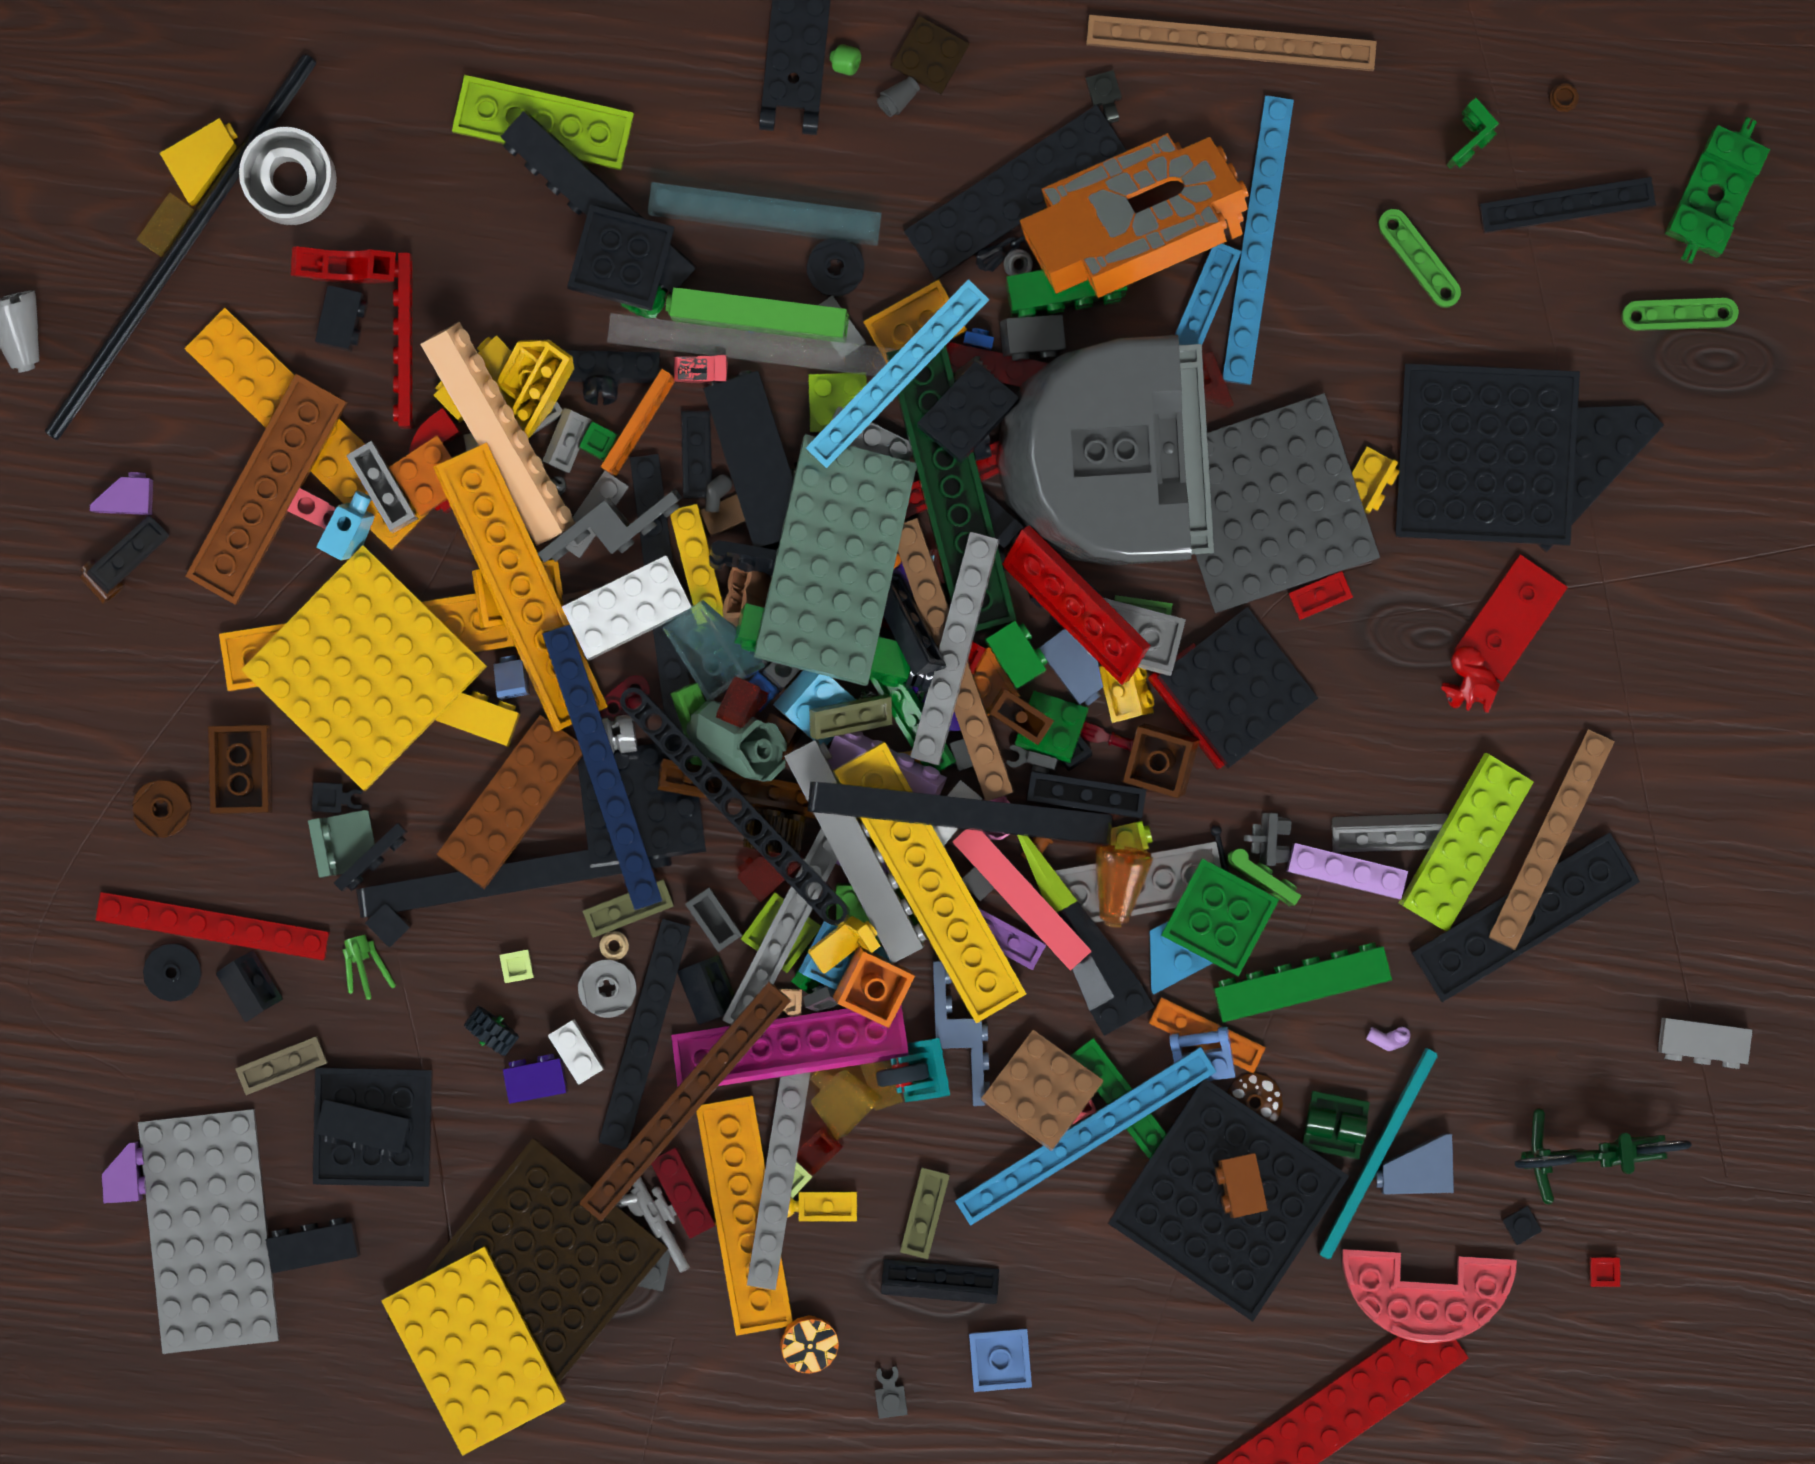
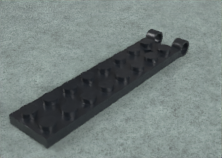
[759,0,831,136]

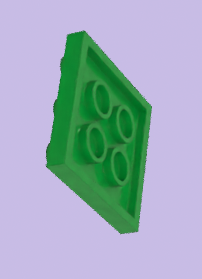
[1161,858,1279,977]

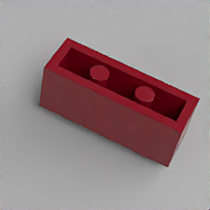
[651,1146,716,1239]

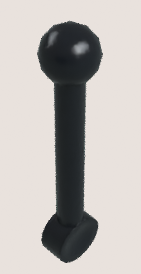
[1211,825,1229,872]

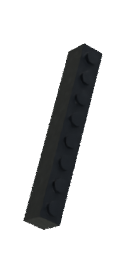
[500,111,698,293]

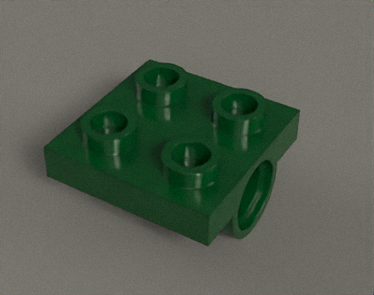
[1302,1091,1370,1159]

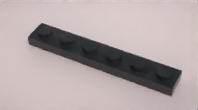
[1479,177,1656,233]

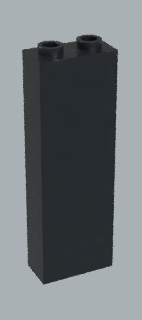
[703,370,793,550]

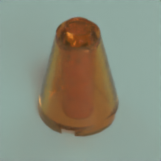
[1095,845,1153,928]

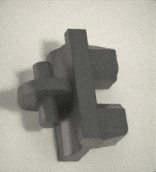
[1243,813,1291,866]

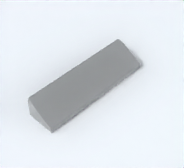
[1332,814,1448,853]

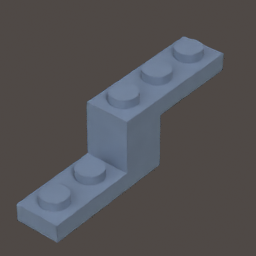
[933,961,990,1106]

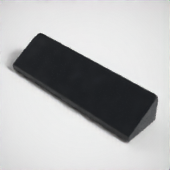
[884,573,947,675]
[881,1259,999,1304]

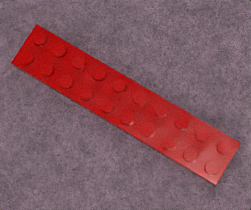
[1214,1336,1469,1464]

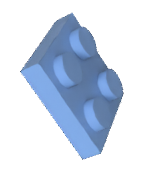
[969,1328,1032,1392]

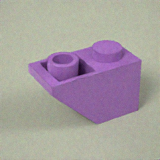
[102,1141,146,1203]

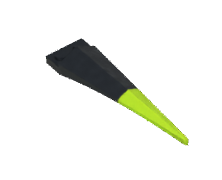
[1017,835,1154,1036]

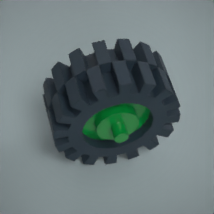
[464,1006,519,1056]

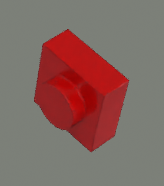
[1589,1257,1620,1287]

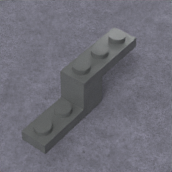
[538,489,682,562]

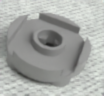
[578,960,637,1018]

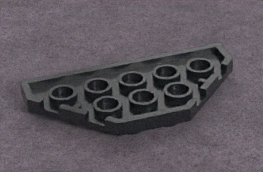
[1537,405,1664,552]

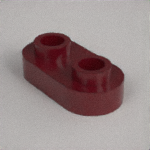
[599,675,650,721]

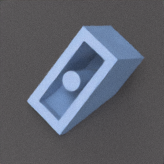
[493,655,530,700]

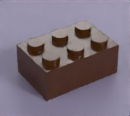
[208,725,272,814]

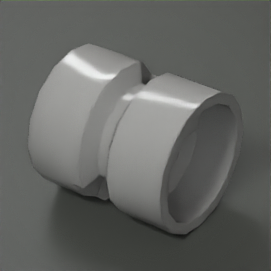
[602,715,638,754]

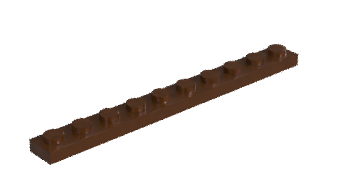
[579,981,791,1222]

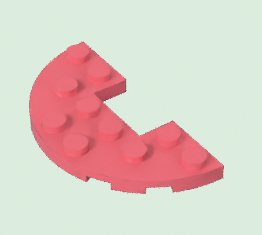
[1342,1249,1517,1343]

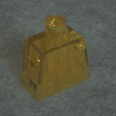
[810,1070,882,1140]

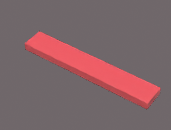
[952,829,1092,971]

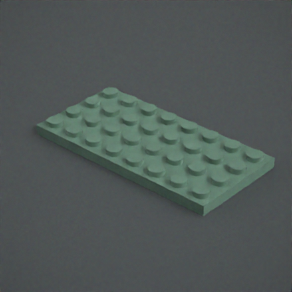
[753,434,916,686]

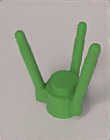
[342,935,396,1000]

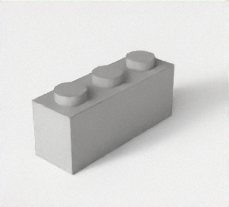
[346,441,418,533]
[1657,1018,1752,1069]

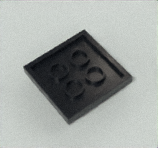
[567,205,675,311]

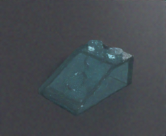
[663,600,765,701]

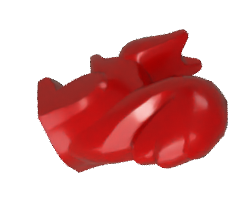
[1441,646,1500,713]

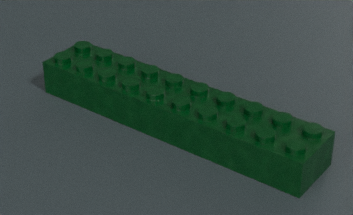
[886,345,1016,631]

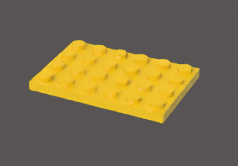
[381,1246,566,1456]

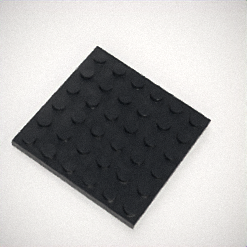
[1396,364,1580,546]
[1107,1079,1349,1322]

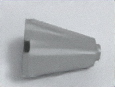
[0,290,39,373]

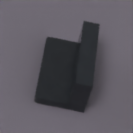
[216,950,283,1022]
[678,955,735,1025]

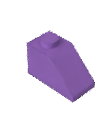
[90,472,154,515]

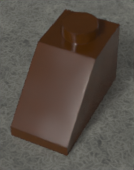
[986,688,1054,745]

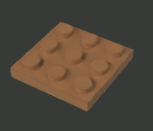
[981,1030,1104,1151]

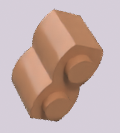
[723,567,771,626]

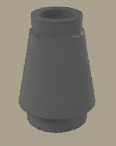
[877,76,920,117]

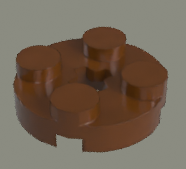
[132,780,192,838]

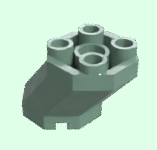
[687,701,787,782]

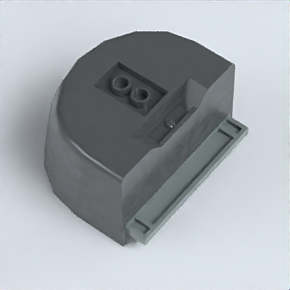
[996,335,1214,565]

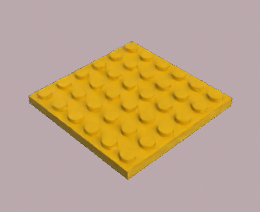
[241,545,487,791]

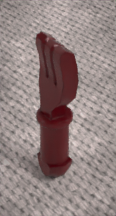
[1080,721,1134,752]

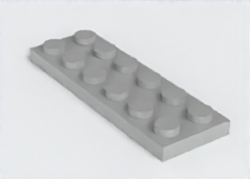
[1055,842,1221,923]

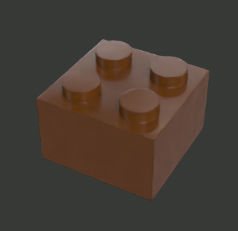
[1123,723,1200,798]

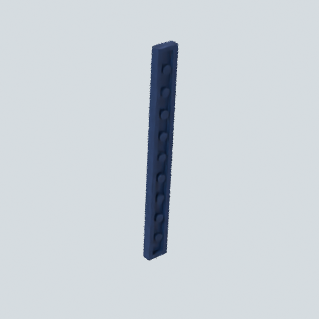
[542,625,663,910]

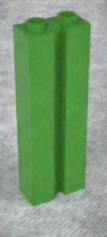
[666,287,850,344]

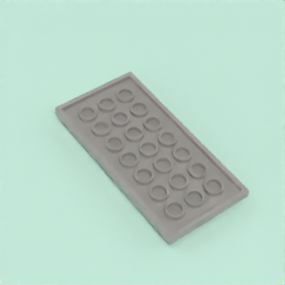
[138,1109,279,1354]

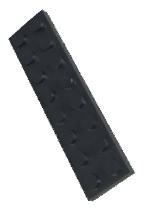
[904,105,1127,280]
[1411,832,1640,1002]

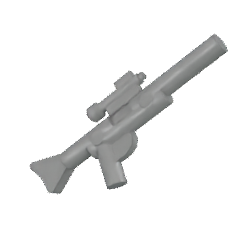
[613,1159,690,1273]

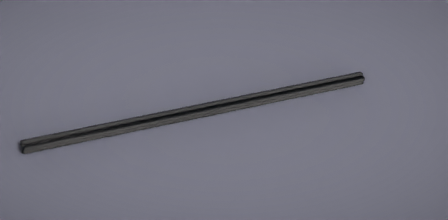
[45,54,316,440]

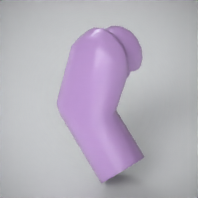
[1366,1027,1411,1051]

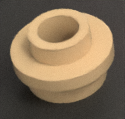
[600,931,629,960]

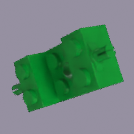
[1665,117,1770,264]

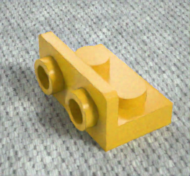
[1352,446,1400,514]
[1099,666,1154,723]

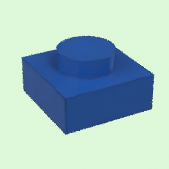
[963,328,994,351]

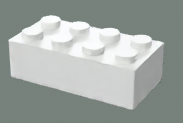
[562,556,693,661]

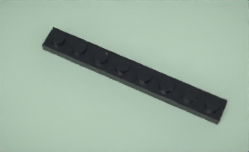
[599,919,690,1149]

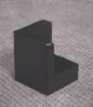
[365,903,412,948]

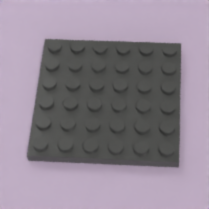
[1195,393,1380,614]

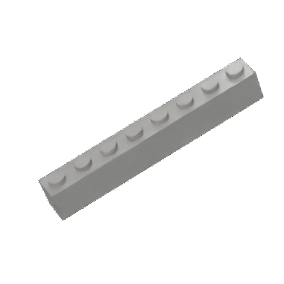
[784,740,927,964]

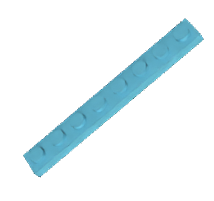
[806,279,989,468]

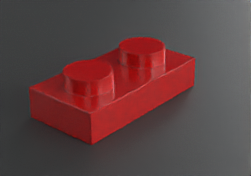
[1288,571,1353,621]

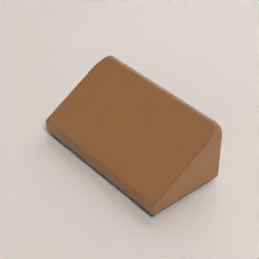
[700,495,746,537]

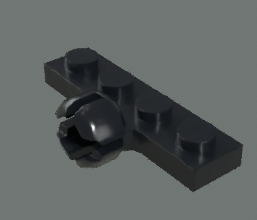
[564,350,660,406]

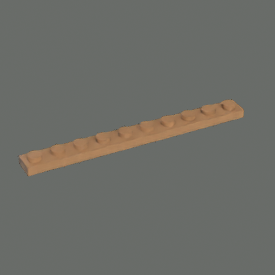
[1086,15,1377,71]
[898,518,1014,801]

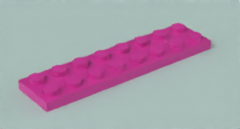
[671,1004,909,1087]

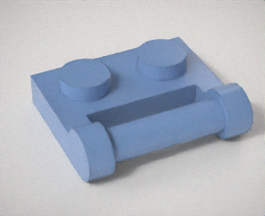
[1170,1027,1236,1081]

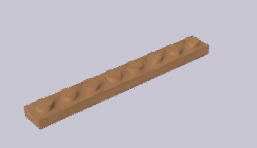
[1489,729,1615,950]

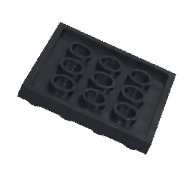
[1157,607,1318,768]
[578,741,707,868]
[313,1068,433,1187]

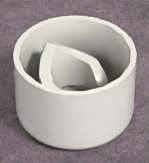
[239,127,337,225]

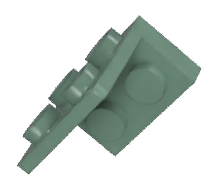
[308,810,375,878]

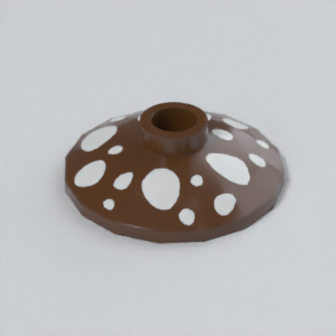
[1227,1073,1283,1124]

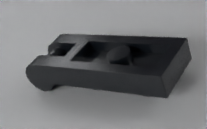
[709,540,777,576]

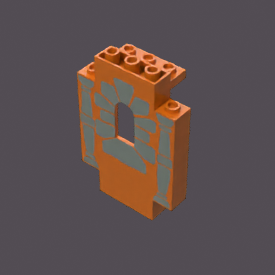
[1019,133,1249,298]

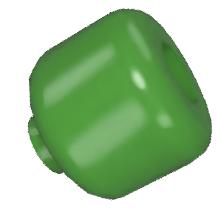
[830,44,861,76]

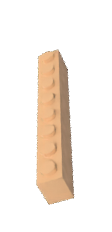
[420,322,575,546]

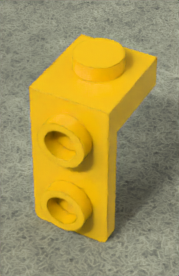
[808,916,880,973]

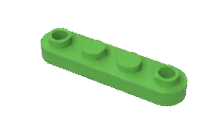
[1378,209,1461,308]
[1622,298,1739,331]

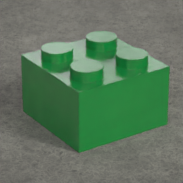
[985,621,1048,690]

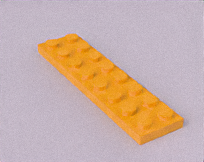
[696,1096,793,1336]

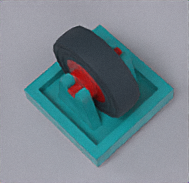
[876,1038,950,1102]

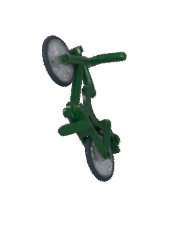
[1515,1108,1692,1205]

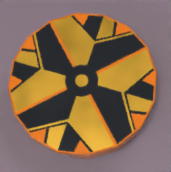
[780,1315,839,1374]

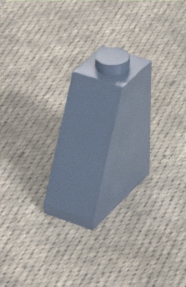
[1039,629,1103,706]
[1375,1133,1454,1194]

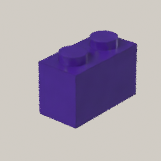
[503,1053,568,1104]

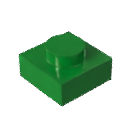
[578,421,617,461]

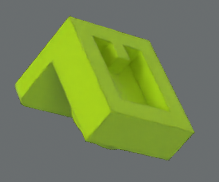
[1110,821,1153,857]

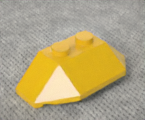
[496,340,574,439]

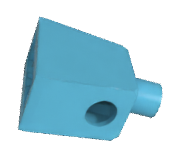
[316,491,375,561]

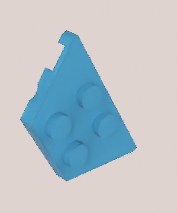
[1149,921,1213,995]

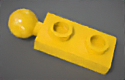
[787,1192,857,1221]

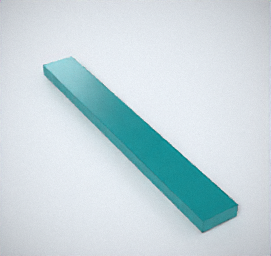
[1318,1048,1438,1260]

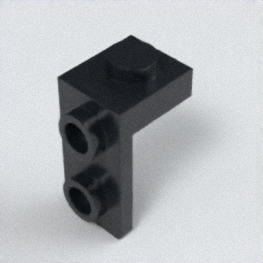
[983,490,1024,548]

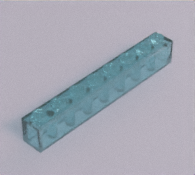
[648,182,882,246]

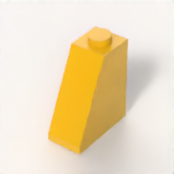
[160,118,238,207]

